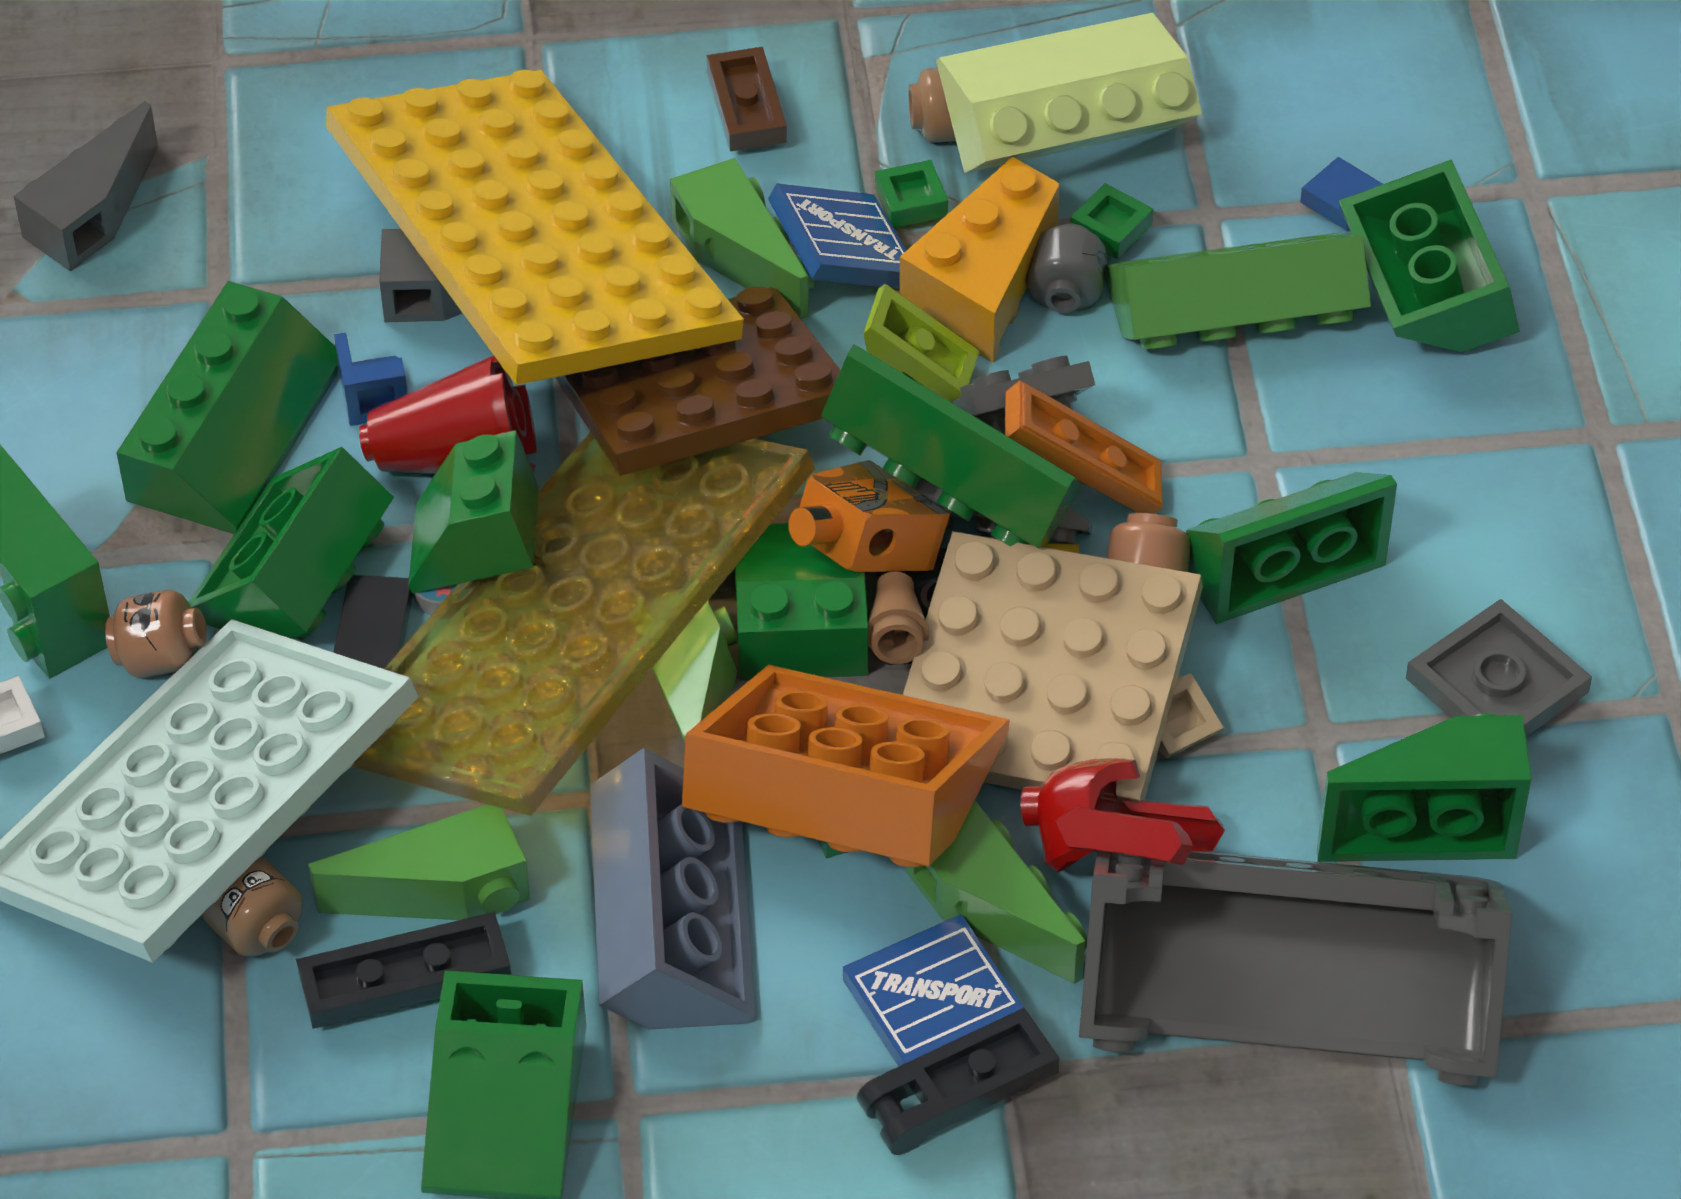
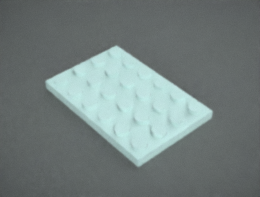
[0,619,419,963]

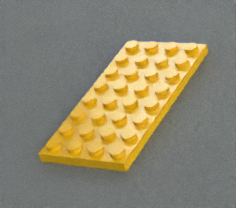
[326,70,744,385]

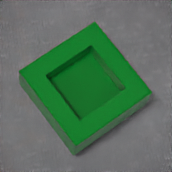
[875,160,948,228]
[1070,183,1153,259]

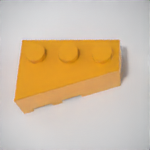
[899,157,1060,362]

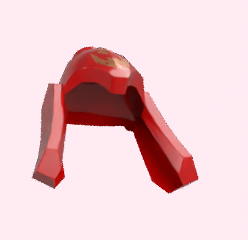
[1021,758,1225,873]

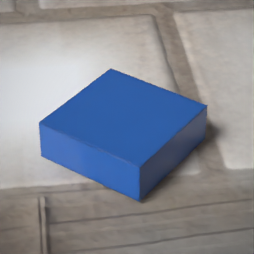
[1300,157,1383,231]

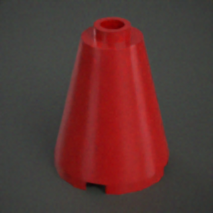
[359,355,537,474]

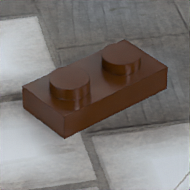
[706,46,787,152]

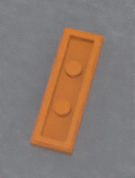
[1005,380,1163,514]

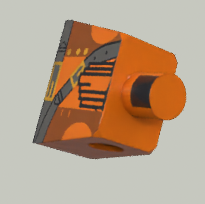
[789,460,950,572]

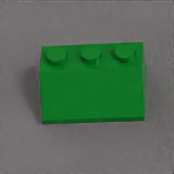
[1338,159,1520,353]
[189,447,394,640]
[1186,472,1397,624]

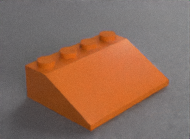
[682,665,1010,867]

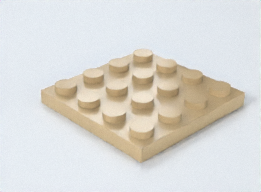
[903,531,1203,804]

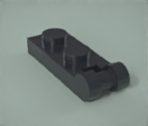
[856,1007,1060,1155]

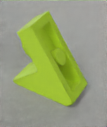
[863,284,979,403]

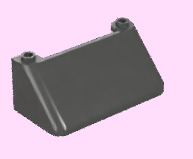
[1079,851,1512,1086]

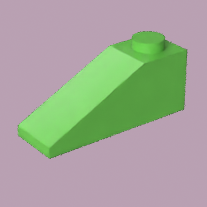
[630,588,738,743]
[308,800,530,920]

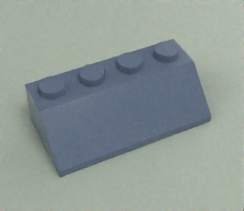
[590,748,755,1029]

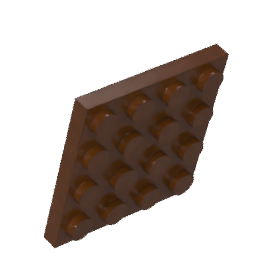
[555,287,840,476]

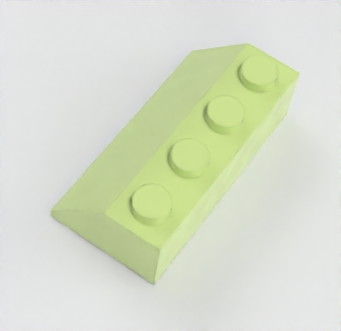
[936,13,1202,174]

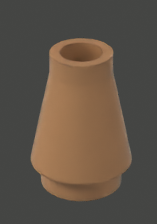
[868,572,929,664]

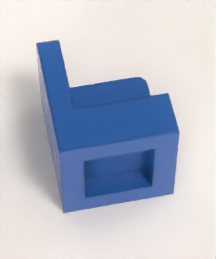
[334,332,408,426]

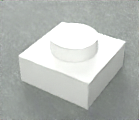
[0,676,45,754]

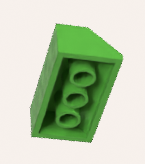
[1105,233,1371,349]

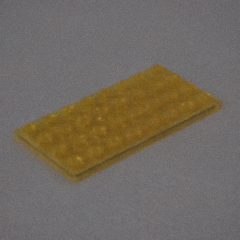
[352,432,815,816]

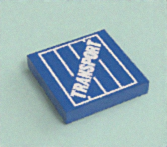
[768,183,906,289]
[843,914,1024,1067]

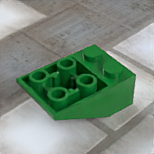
[421,971,587,1199]

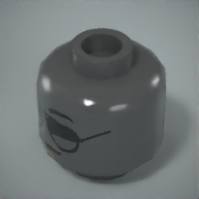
[1026,223,1108,313]

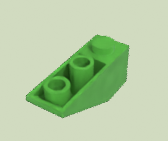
[670,158,814,319]
[906,800,1087,984]

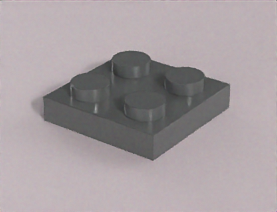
[1406,599,1592,737]

